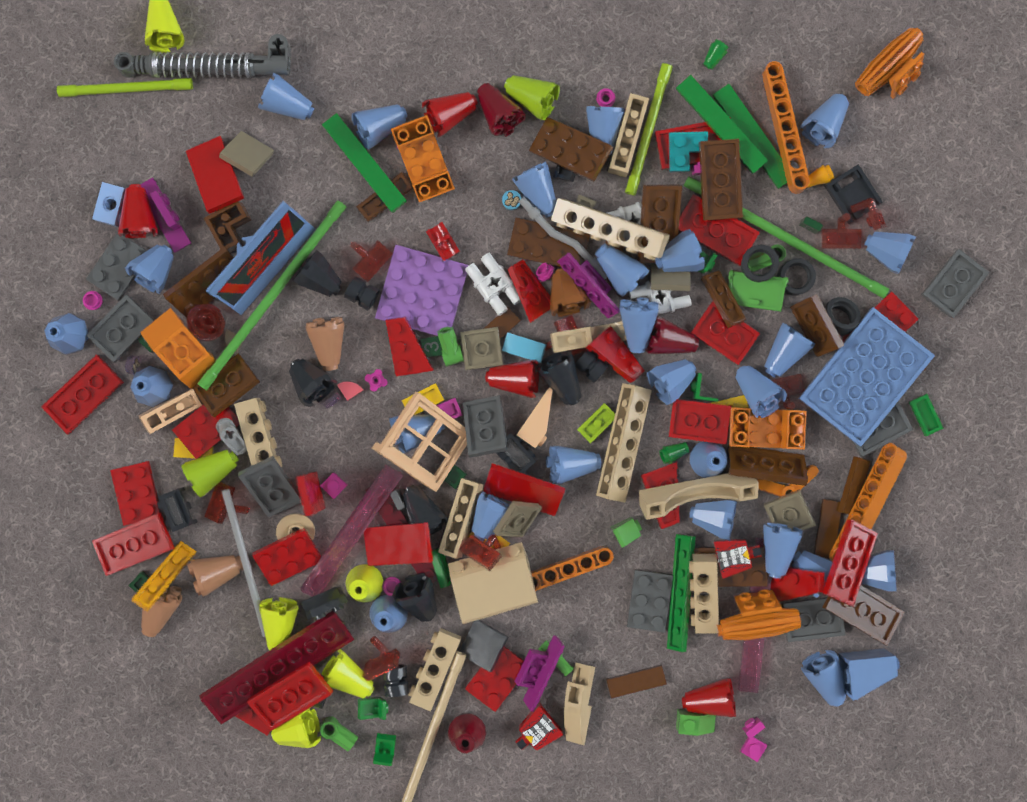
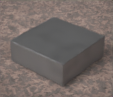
[390,488,405,510]

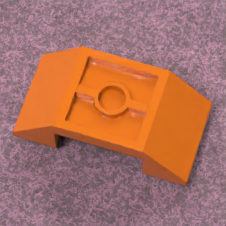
[391,115,455,203]
[140,308,217,389]
[729,407,807,450]

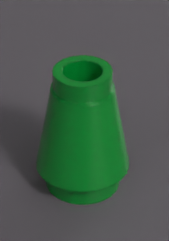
[703,39,729,70]
[659,442,689,464]

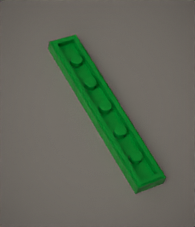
[676,75,768,174]
[713,84,787,189]
[322,113,407,213]
[667,534,696,652]

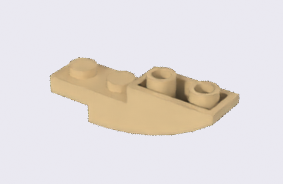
[564,663,595,745]

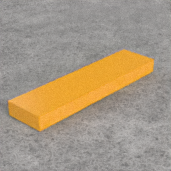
[131,541,196,612]

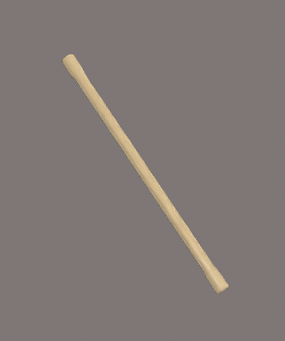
[402,651,467,802]

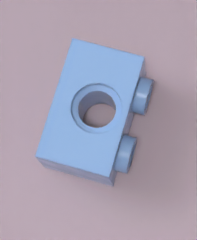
[92,182,125,227]

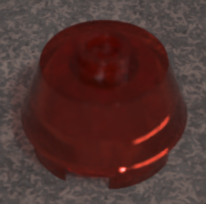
[187,304,225,341]

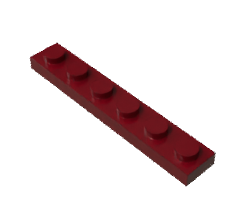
[365,480,438,583]

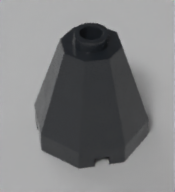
[293,250,342,297]
[289,358,337,407]
[392,572,437,622]

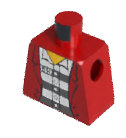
[714,539,762,579]
[515,703,563,751]

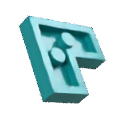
[668,132,708,173]

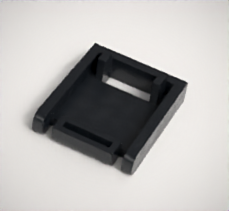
[824,164,883,224]

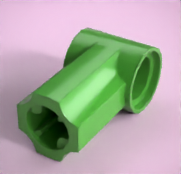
[748,244,786,272]
[437,326,464,367]
[320,717,358,751]

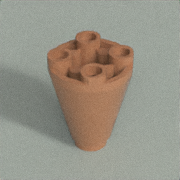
[305,317,345,371]
[187,555,244,597]
[141,586,182,637]

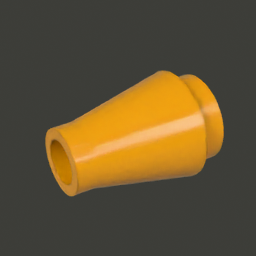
[807,165,834,188]

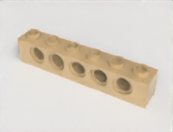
[551,198,670,260]
[596,383,652,502]

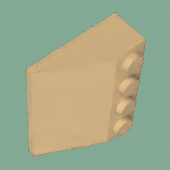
[448,542,538,624]

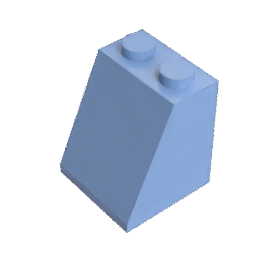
[839,649,900,700]

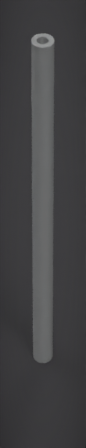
[222,489,265,637]

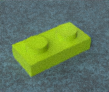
[577,403,615,444]

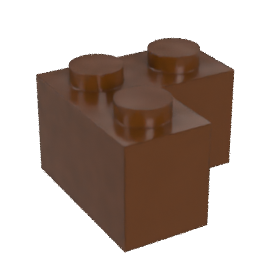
[204,201,252,253]

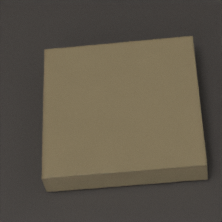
[219,131,274,177]
[651,263,691,291]
[460,327,503,370]
[764,489,816,530]
[493,501,542,537]

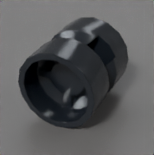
[344,276,380,311]
[575,350,610,383]
[382,664,409,697]

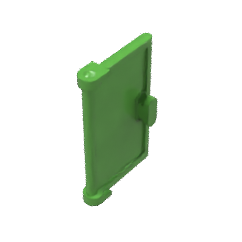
[728,270,788,312]

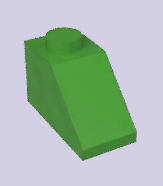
[611,517,642,547]
[676,709,716,736]

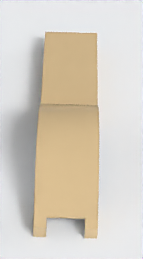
[550,321,626,353]

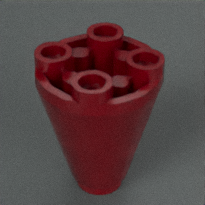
[477,83,526,137]
[645,316,699,354]
[448,713,486,753]

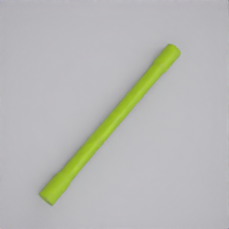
[625,63,673,196]
[57,78,193,97]

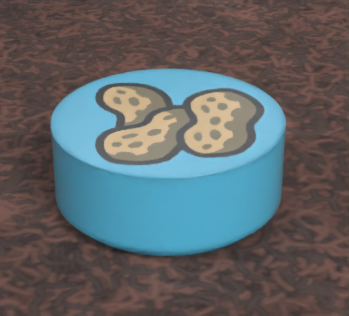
[502,190,521,210]

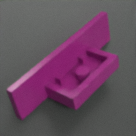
[140,177,192,253]
[557,253,620,318]
[515,635,565,712]

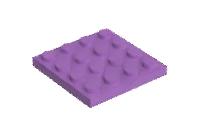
[375,245,469,336]

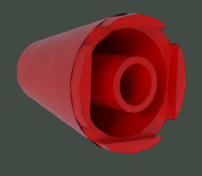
[422,92,478,137]
[118,184,158,239]
[485,360,539,398]
[682,678,736,718]

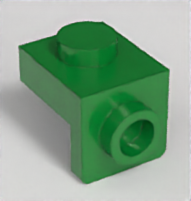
[358,697,389,720]
[373,733,396,766]

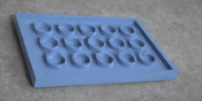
[798,307,935,447]

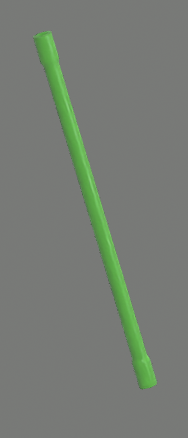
[683,176,889,298]
[197,200,346,390]

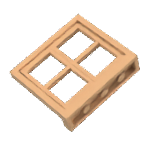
[372,392,467,492]

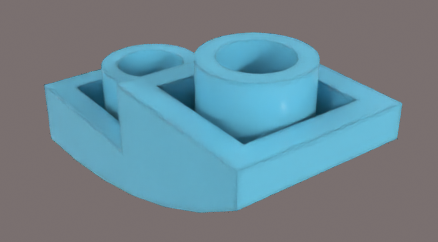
[502,332,546,363]

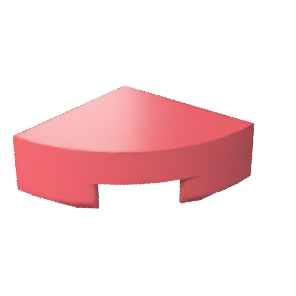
[337,382,363,401]

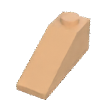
[517,387,552,448]
[138,389,202,434]

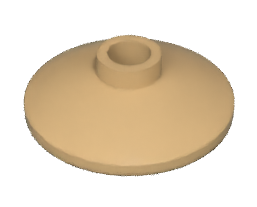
[276,513,315,541]

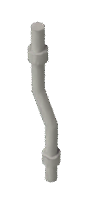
[518,197,607,280]

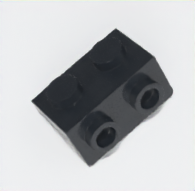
[301,587,348,620]

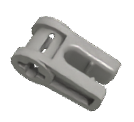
[216,418,247,456]

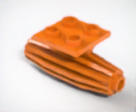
[855,28,924,99]
[717,589,801,640]

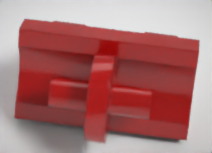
[426,222,460,262]

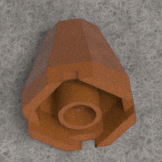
[550,268,591,317]

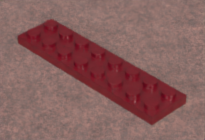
[199,611,354,725]

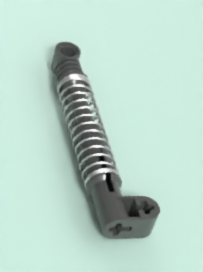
[114,34,291,78]

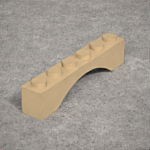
[639,473,759,520]

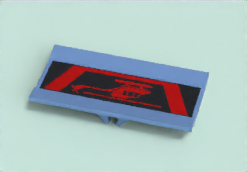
[206,201,315,315]

